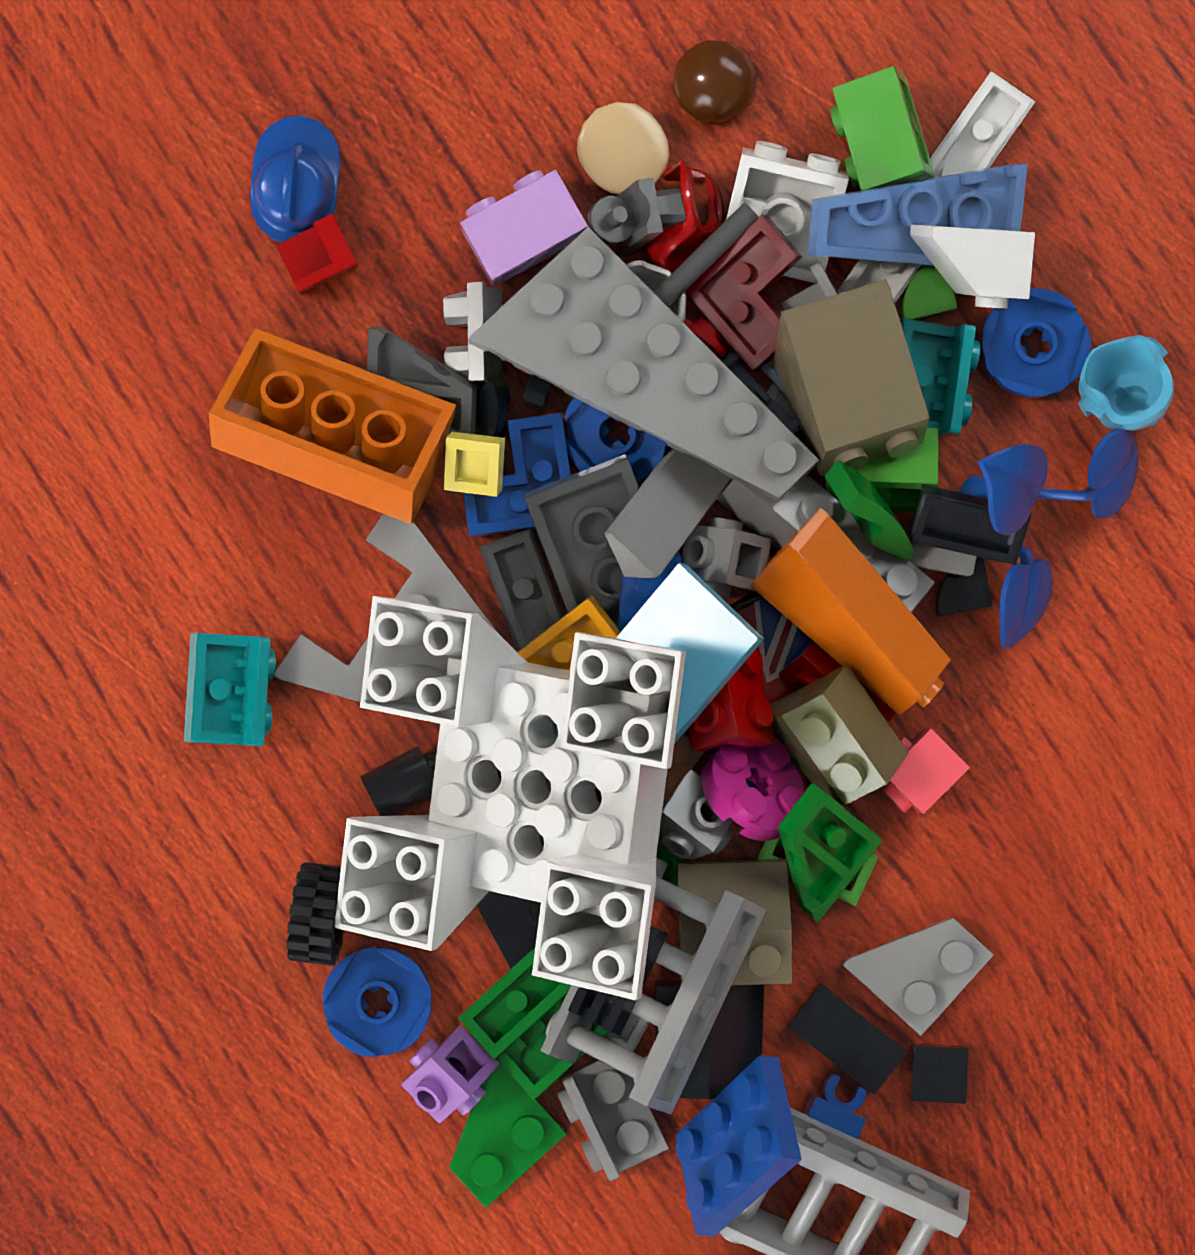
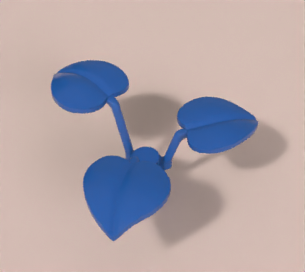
[959,428,1138,649]

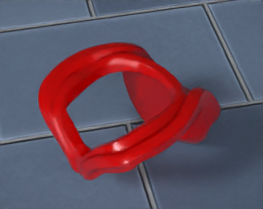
[647,160,724,272]

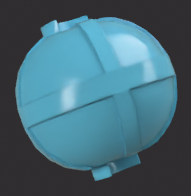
[1078,335,1174,431]

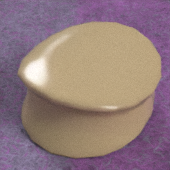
[577,102,670,194]

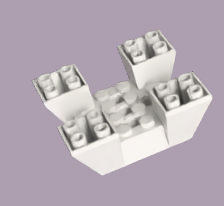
[334,596,686,1000]

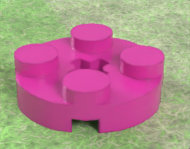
[701,738,805,841]

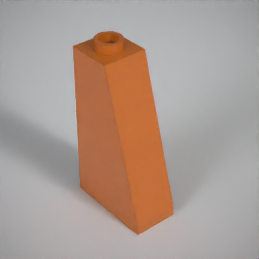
[750,507,951,715]

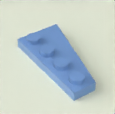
[807,163,1028,265]

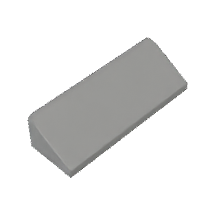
[605,447,732,578]

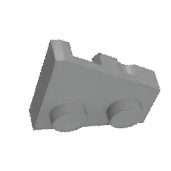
[841,917,994,1036]

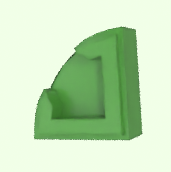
[901,265,957,320]

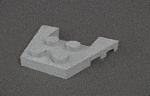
[274,514,499,724]

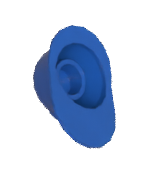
[250,116,340,242]

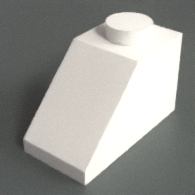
[910,224,1035,308]

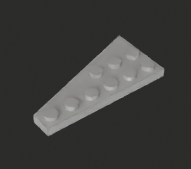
[468,227,819,502]

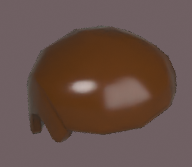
[672,40,758,123]

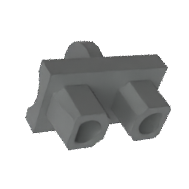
[588,178,686,256]

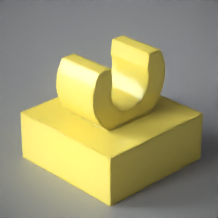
[444,432,505,497]

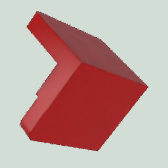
[277,214,358,295]

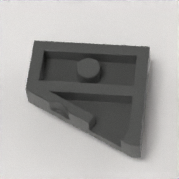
[367,325,478,435]

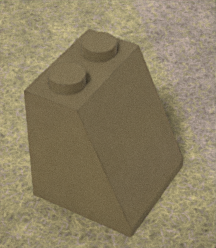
[773,279,930,476]

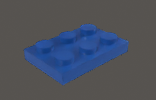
[676,1055,802,1237]

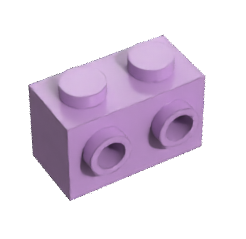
[460,169,588,288]

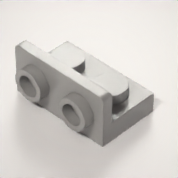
[557,1059,669,1181]

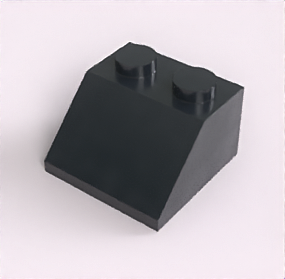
[653,980,764,1099]

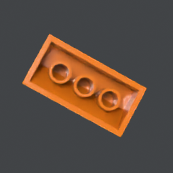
[209,328,456,525]

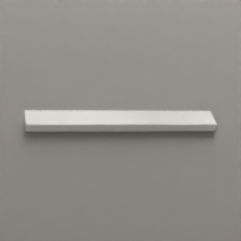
[767,71,1036,440]

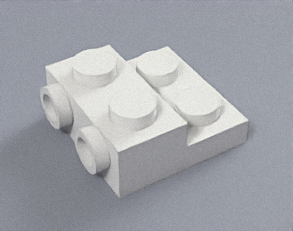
[726,141,849,283]

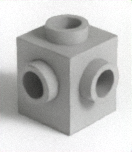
[681,517,771,599]
[659,770,735,861]

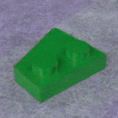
[778,783,883,922]
[449,1059,567,1208]

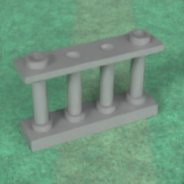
[540,858,766,1114]
[719,1108,970,1255]

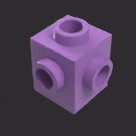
[401,1025,499,1124]

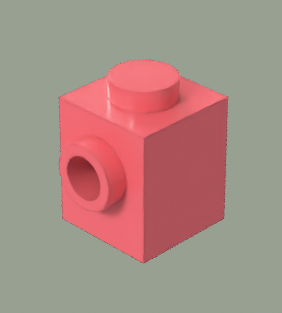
[882,729,970,814]

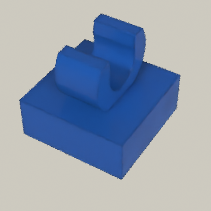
[801,1074,866,1139]

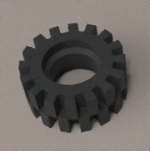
[287,862,345,966]

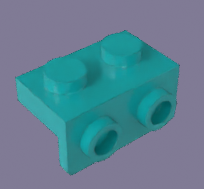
[900,318,980,438]
[184,633,276,746]

